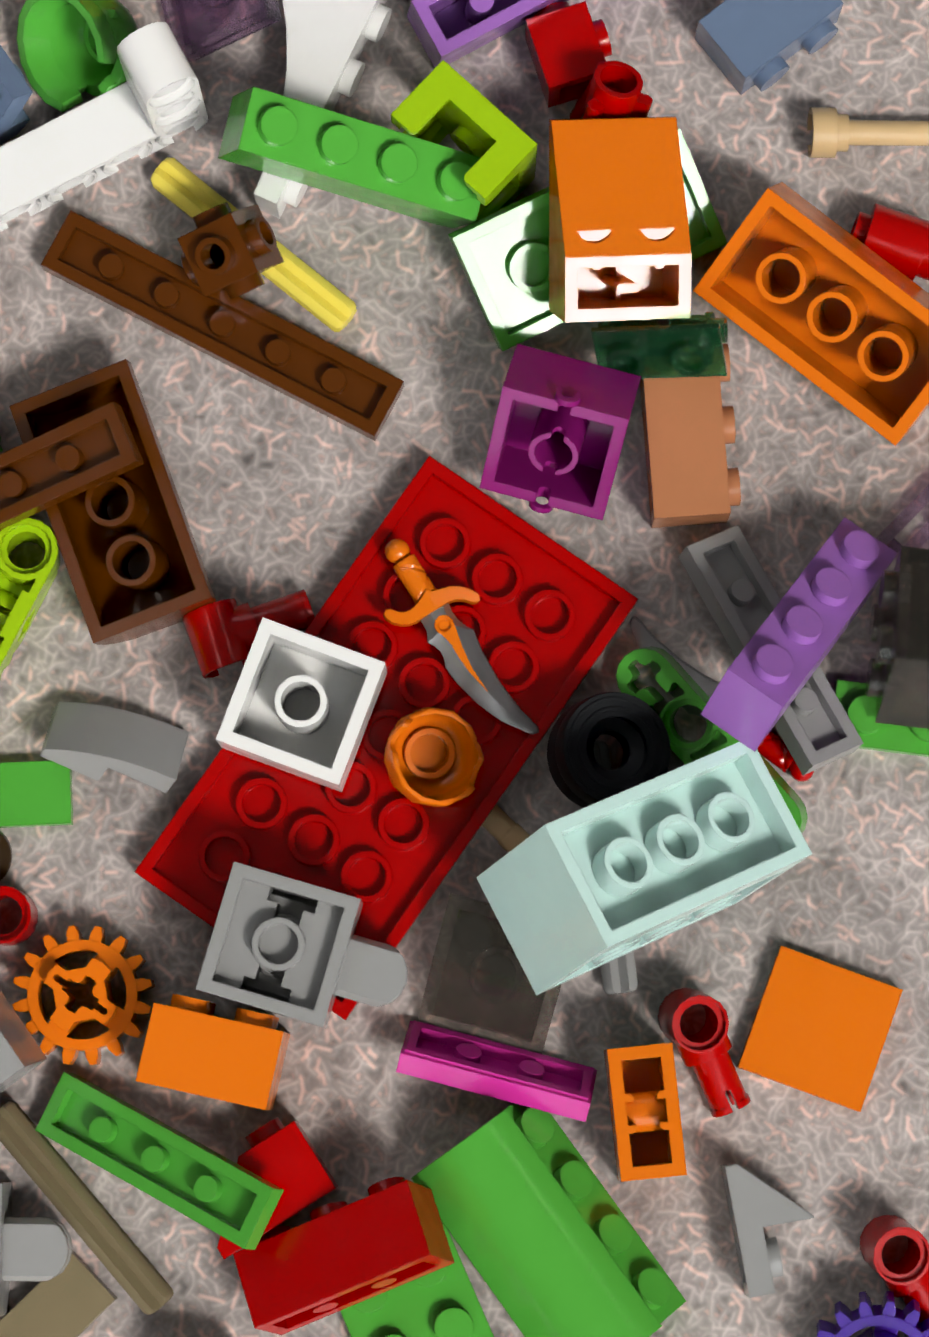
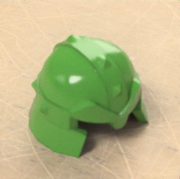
[16,0,138,113]

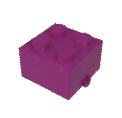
[479,344,641,521]

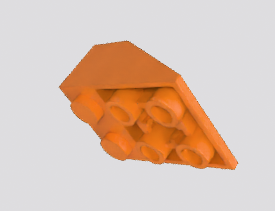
[549,116,692,323]

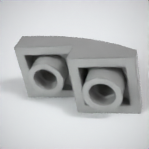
[40,701,189,793]

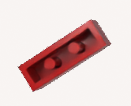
[233,1177,455,1335]

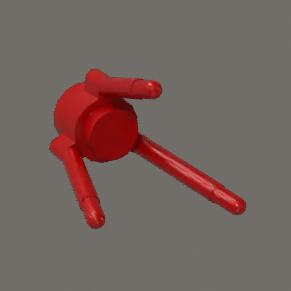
[569,61,653,119]

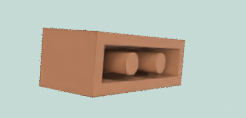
[637,325,741,528]

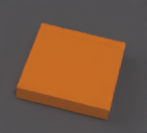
[737,945,903,1112]

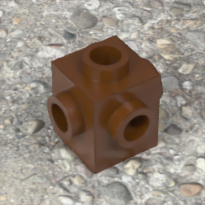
[177,202,284,300]

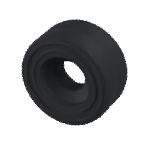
[547,692,671,808]

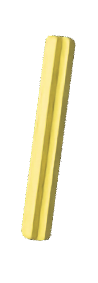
[150,157,357,332]

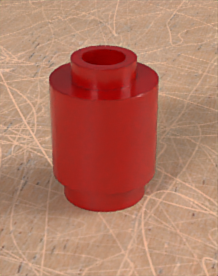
[850,203,929,281]

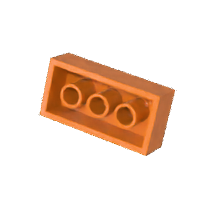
[693,182,929,446]

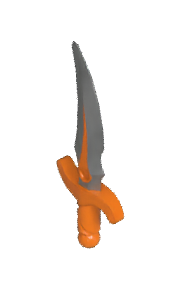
[383,539,539,735]

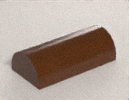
[9,359,216,645]

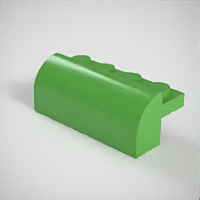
[411,1103,686,1337]

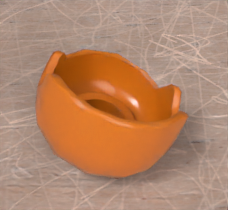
[384,707,484,807]

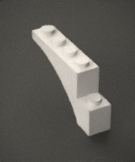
[254,0,392,219]

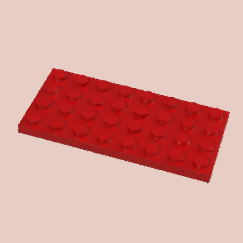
[134,456,638,1020]

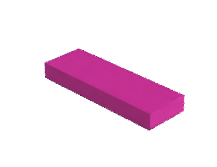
[396,1020,597,1122]

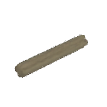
[0,1101,173,1315]

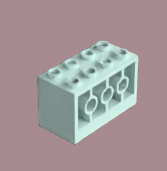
[476,742,812,996]

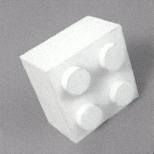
[216,617,387,792]

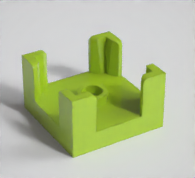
[391,60,537,221]

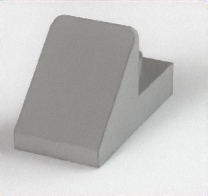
[720,1163,814,1298]

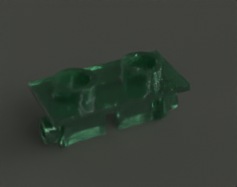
[591,312,728,379]

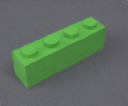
[218,86,481,228]

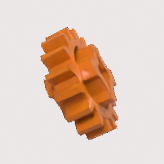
[12,925,155,1066]

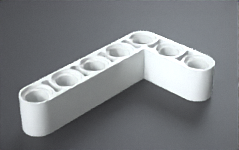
[0,22,208,232]

